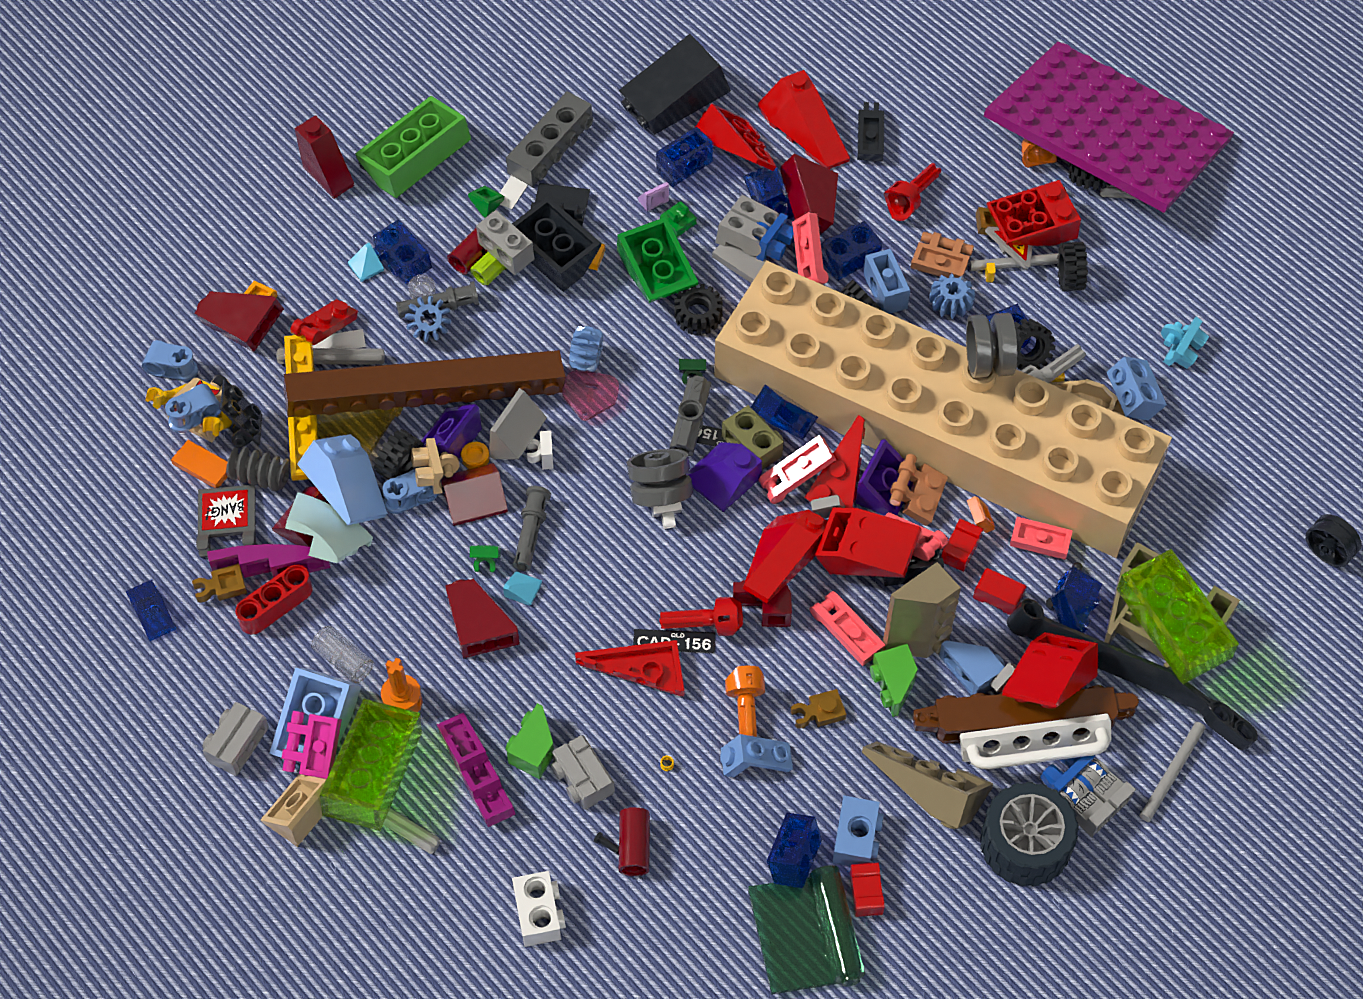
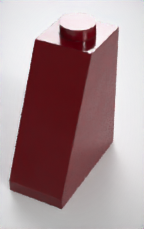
[294,115,355,199]
[780,153,838,235]
[194,291,284,352]
[445,579,520,659]

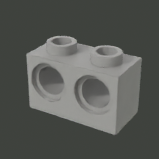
[476,210,534,275]

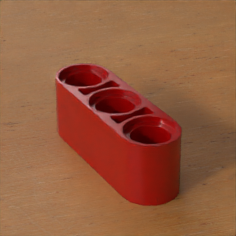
[235,565,313,635]

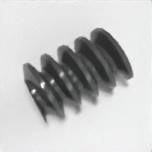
[226,447,290,492]

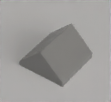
[489,388,547,459]

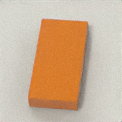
[171,440,227,488]

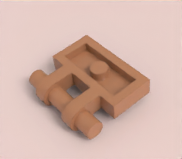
[910,231,974,278]
[889,454,948,526]

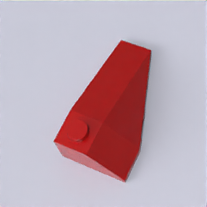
[758,70,850,169]
[695,104,776,171]
[742,509,827,603]

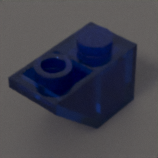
[743,167,794,219]
[1051,566,1103,633]

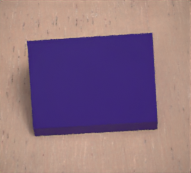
[421,404,482,460]
[856,439,913,516]

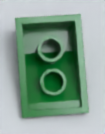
[617,217,699,303]

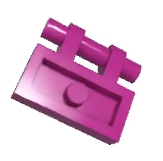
[281,711,342,779]

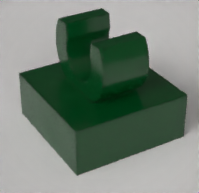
[679,359,706,384]

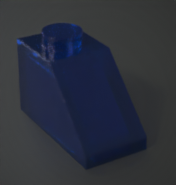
[750,384,818,440]

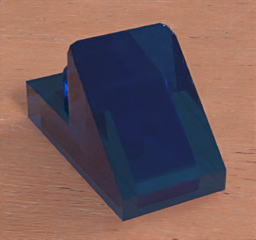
[125,579,176,642]

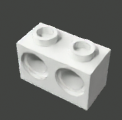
[512,871,566,947]

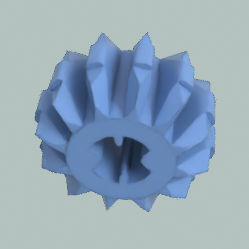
[929,273,975,320]
[405,296,451,342]
[569,326,603,372]

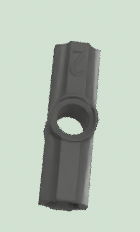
[669,375,711,456]

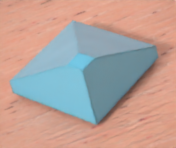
[348,243,384,282]
[503,571,542,606]

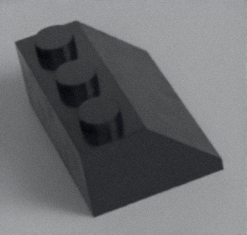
[512,196,601,292]

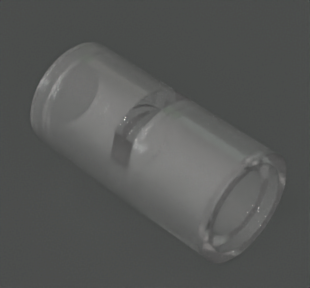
[311,625,374,684]

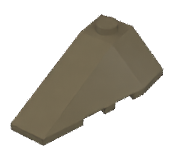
[862,741,993,829]

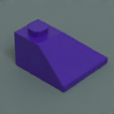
[686,442,762,512]

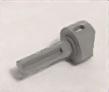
[1021,344,1086,383]

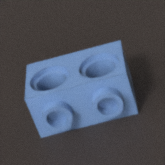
[1107,356,1167,421]

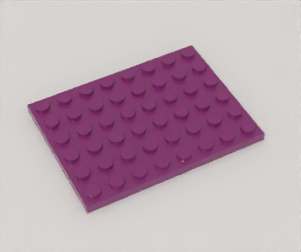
[984,41,1234,213]

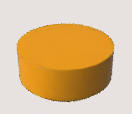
[461,442,490,469]

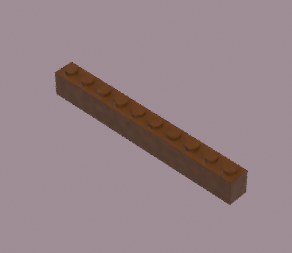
[284,350,566,418]

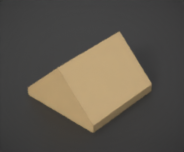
[261,774,336,847]

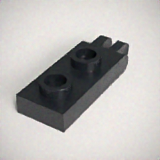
[857,102,884,161]

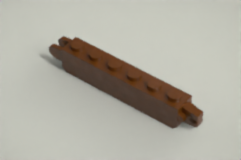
[913,685,1139,744]

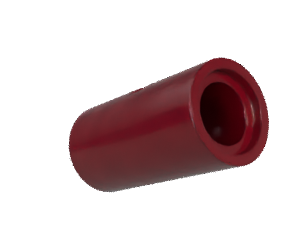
[447,228,488,275]
[618,807,650,876]

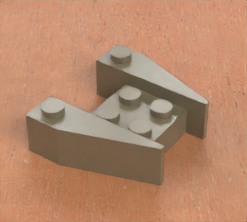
[1104,542,1240,672]

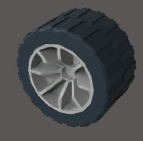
[980,782,1079,886]

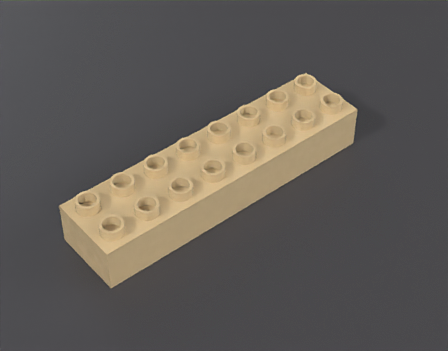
[714,260,1172,558]

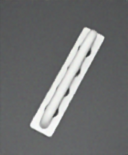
[960,714,1111,769]

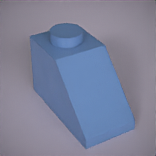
[939,640,1005,695]

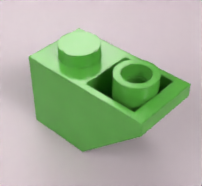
[870,644,918,717]
[505,703,554,779]

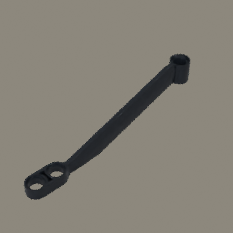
[1006,598,1258,750]

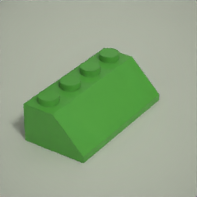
[355,96,471,198]

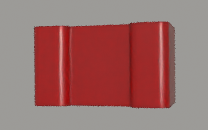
[941,518,984,572]
[973,568,1027,615]
[850,862,885,917]

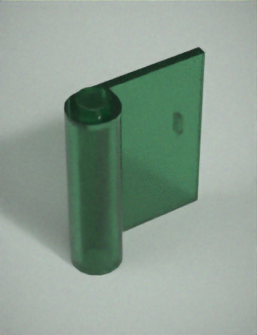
[748,865,865,995]

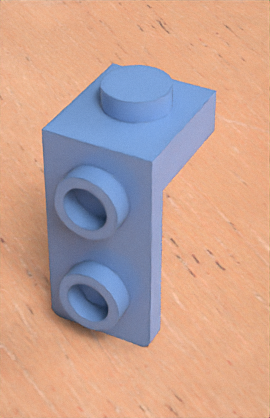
[720,734,793,777]

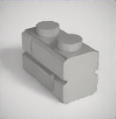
[203,702,269,776]
[551,735,615,810]

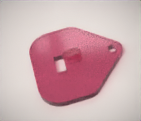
[562,370,619,421]

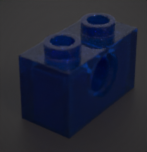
[656,126,713,188]

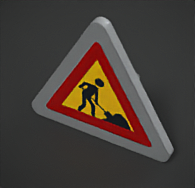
[985,227,1033,270]

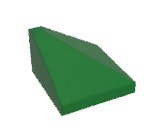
[468,186,505,218]

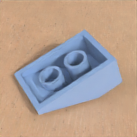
[297,434,388,525]
[269,667,362,764]

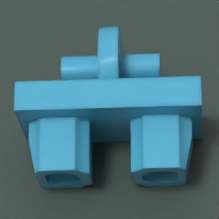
[1161,317,1209,369]

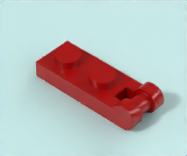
[290,299,358,345]

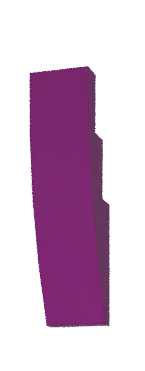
[207,544,331,578]
[437,712,516,827]

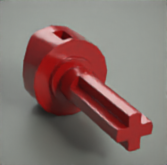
[883,163,941,221]
[659,597,743,636]

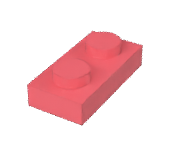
[1010,517,1073,560]

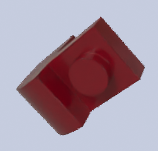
[733,580,792,627]

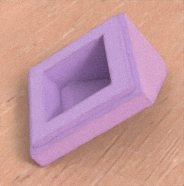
[638,182,669,211]

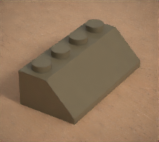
[883,562,961,658]

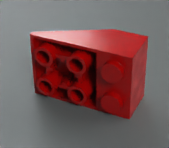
[986,180,1081,246]
[815,507,922,578]
[1002,632,1098,709]

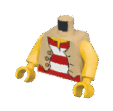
[145,374,232,443]

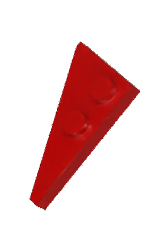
[804,415,866,508]
[575,640,685,696]

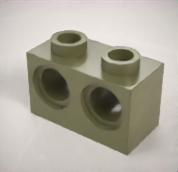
[722,405,784,470]

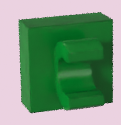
[660,201,697,237]
[469,545,501,572]

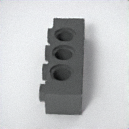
[506,91,593,188]

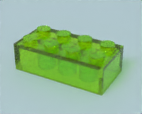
[1117,549,1239,685]
[320,698,422,831]

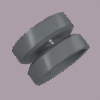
[966,313,1017,378]
[626,449,693,507]

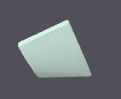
[285,492,373,563]

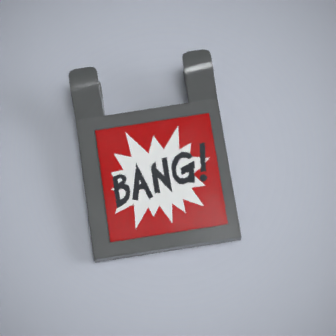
[196,485,256,557]

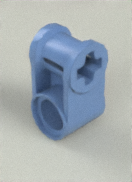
[141,340,199,381]
[165,384,221,433]
[382,467,439,514]

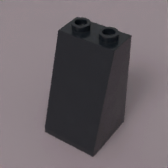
[619,34,731,135]

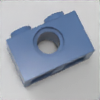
[863,249,910,314]
[832,795,884,867]

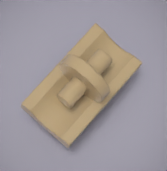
[411,438,459,494]

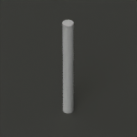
[969,253,1059,271]
[1139,722,1206,822]

